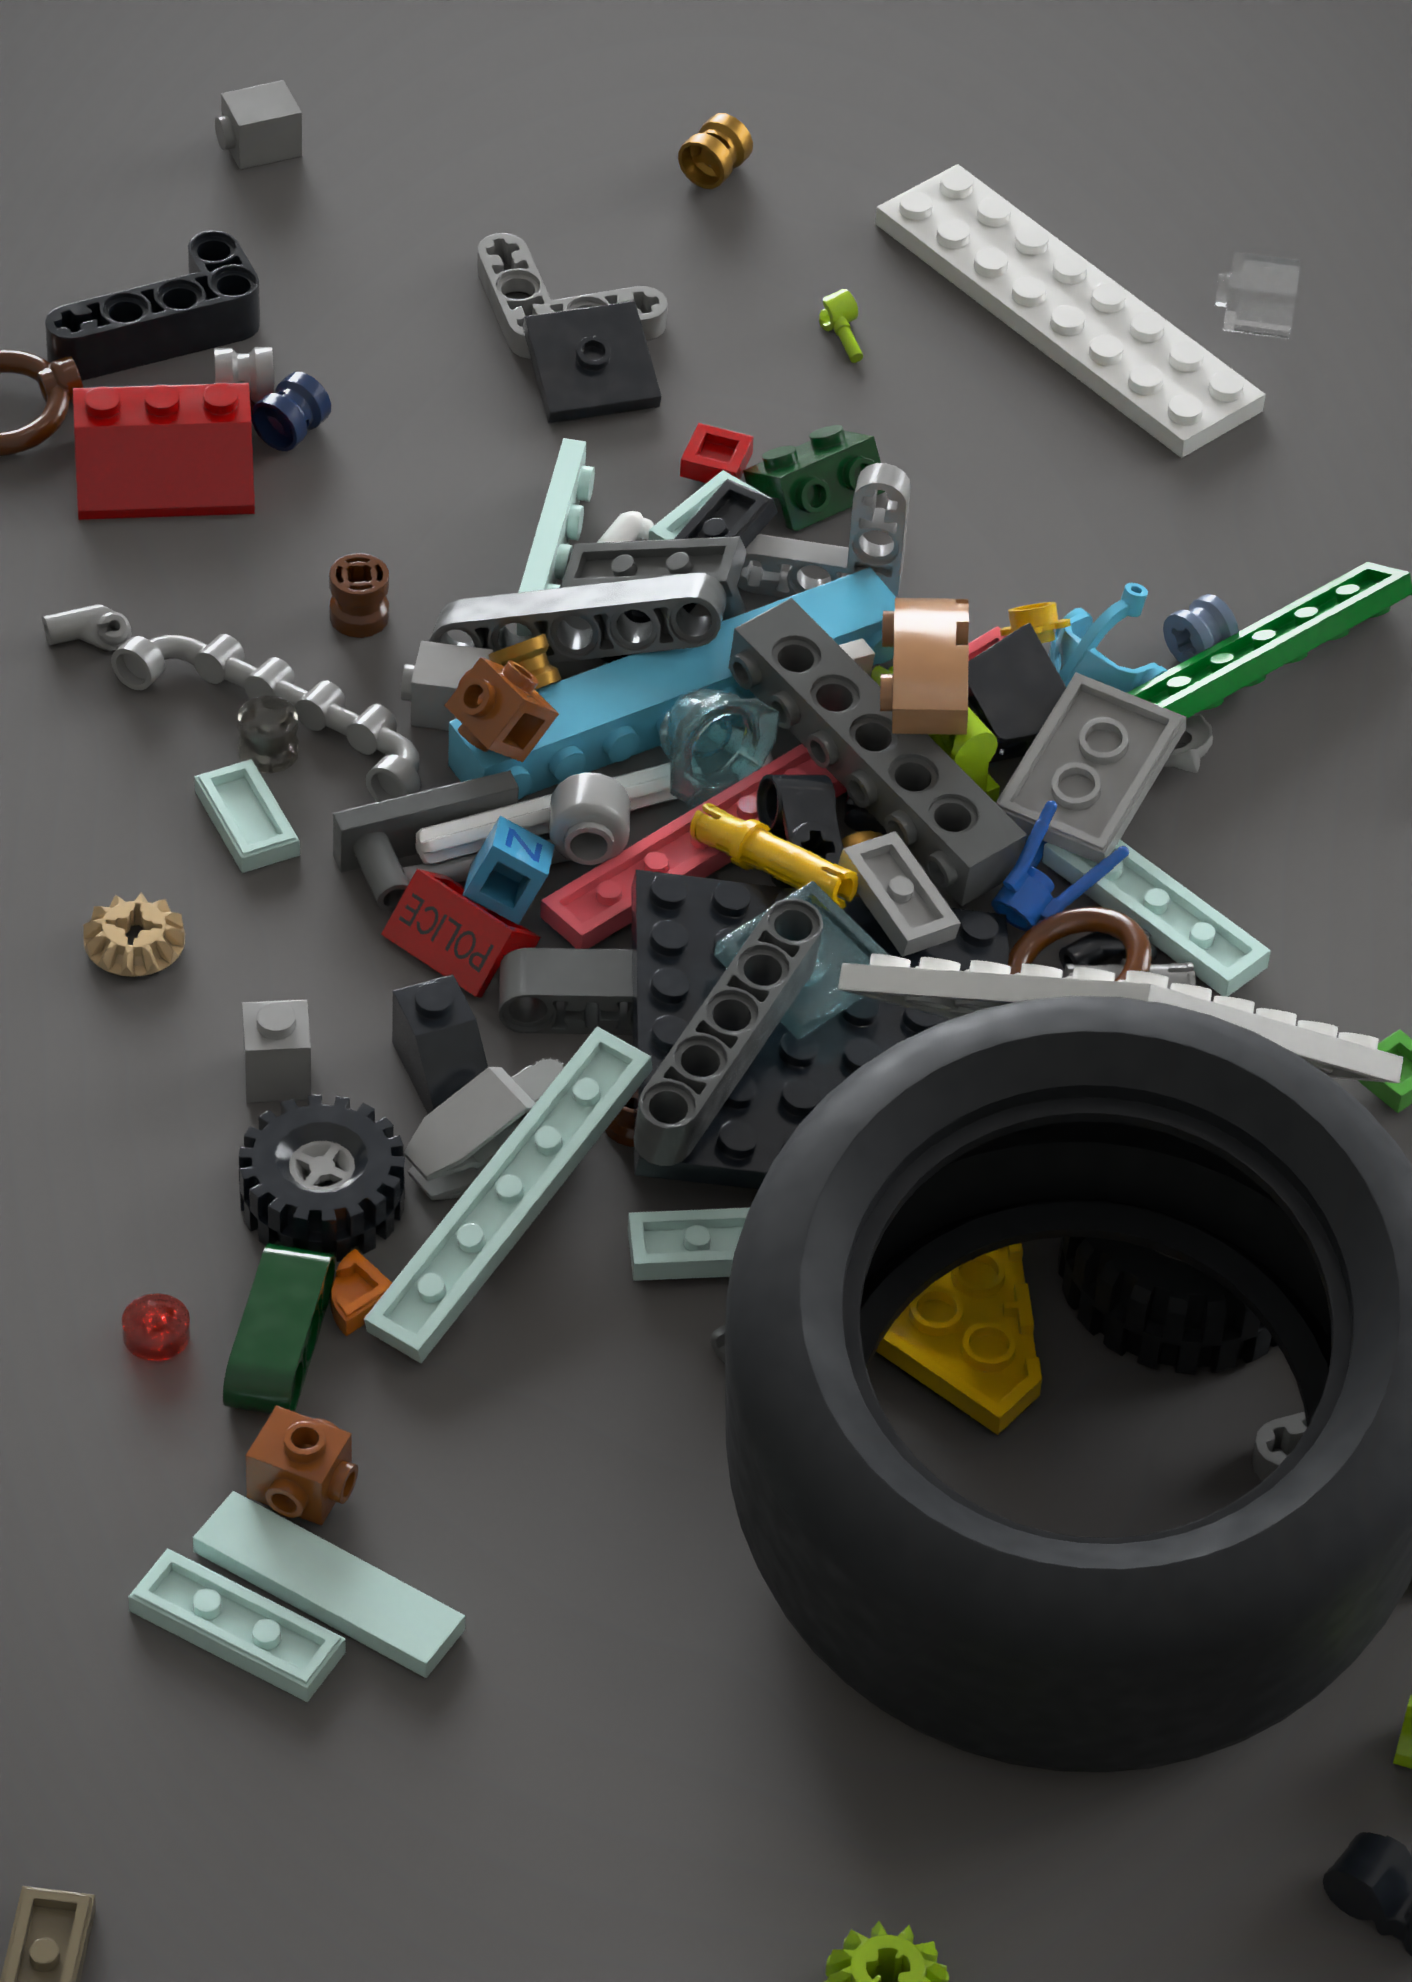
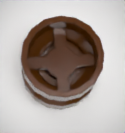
[329,553,389,638]

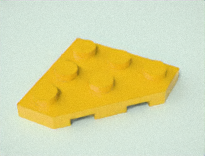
[876,1243,1042,1435]

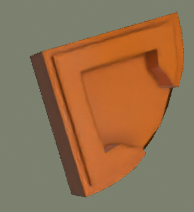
[331,1249,392,1336]

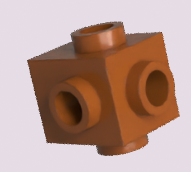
[444,657,559,762]
[246,1405,358,1526]

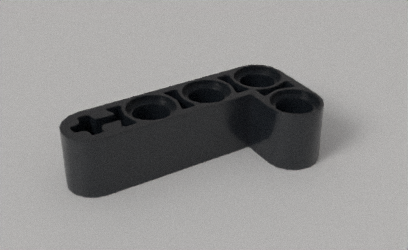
[45,230,260,381]

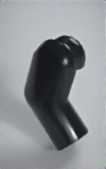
[1059,927,1157,970]

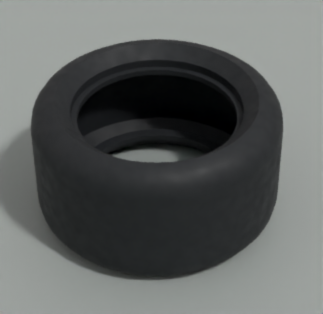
[725,996,1412,1773]

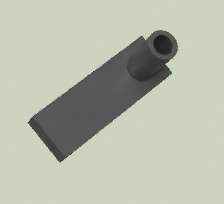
[560,536,748,621]
[333,770,519,911]

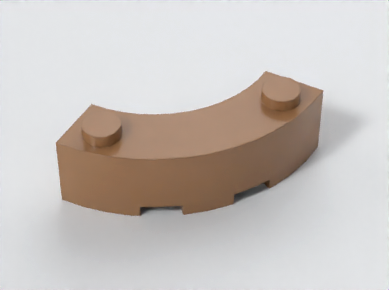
[880,598,969,735]

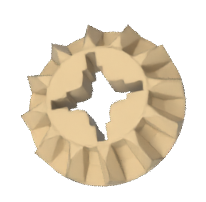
[83,892,185,977]

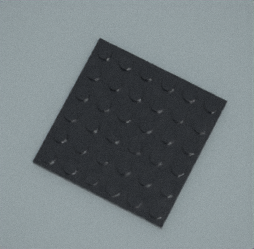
[631,870,1009,1189]

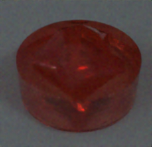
[122,1293,190,1361]

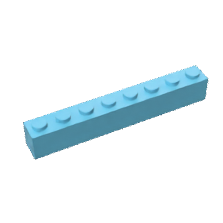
[448,567,896,800]

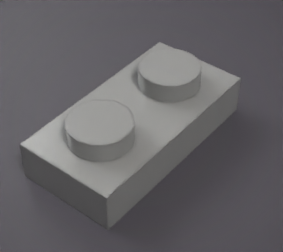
[838,831,961,957]

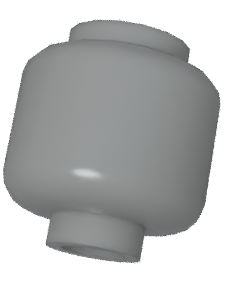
[549,772,630,865]

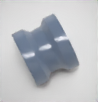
[1163,594,1239,663]

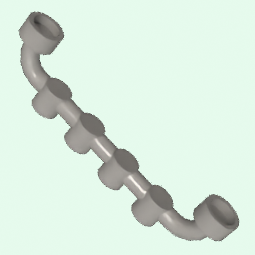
[111,634,421,802]

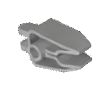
[404,1057,564,1200]

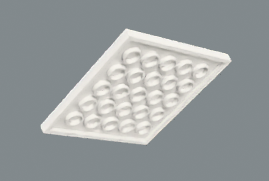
[838,954,1403,1083]

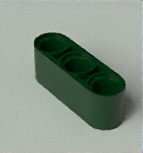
[223,1243,335,1414]

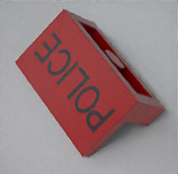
[381,869,541,998]

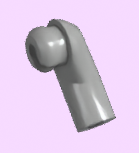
[42,604,132,651]

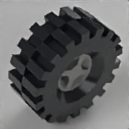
[239,1094,405,1262]

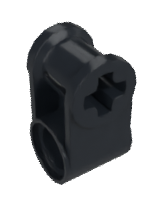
[756,775,844,889]

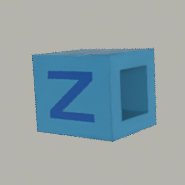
[463,816,555,925]

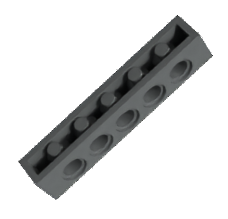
[728,598,1027,907]

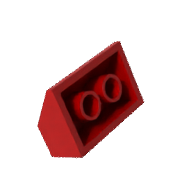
[73,383,255,520]

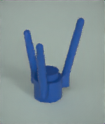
[991,800,1129,931]

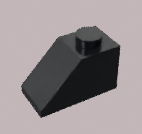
[392,975,488,1114]

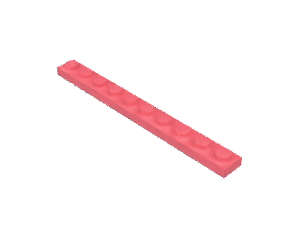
[540,626,1008,949]

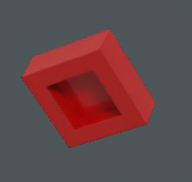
[680,423,754,483]

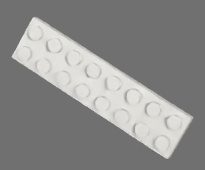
[875,164,1266,458]

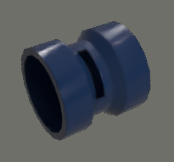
[251,371,331,452]

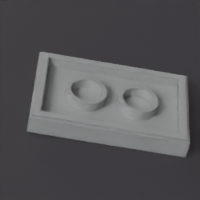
[996,672,1186,863]

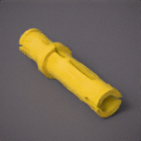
[690,803,859,909]

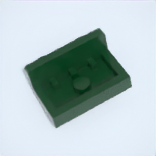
[743,425,885,531]

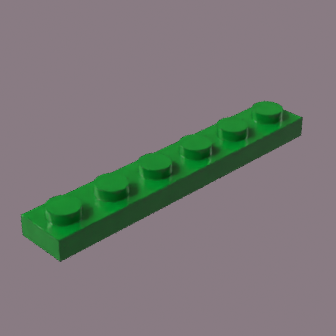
[1127,562,1412,719]

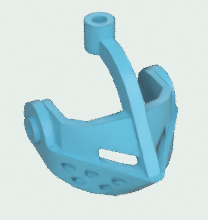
[1048,583,1168,693]

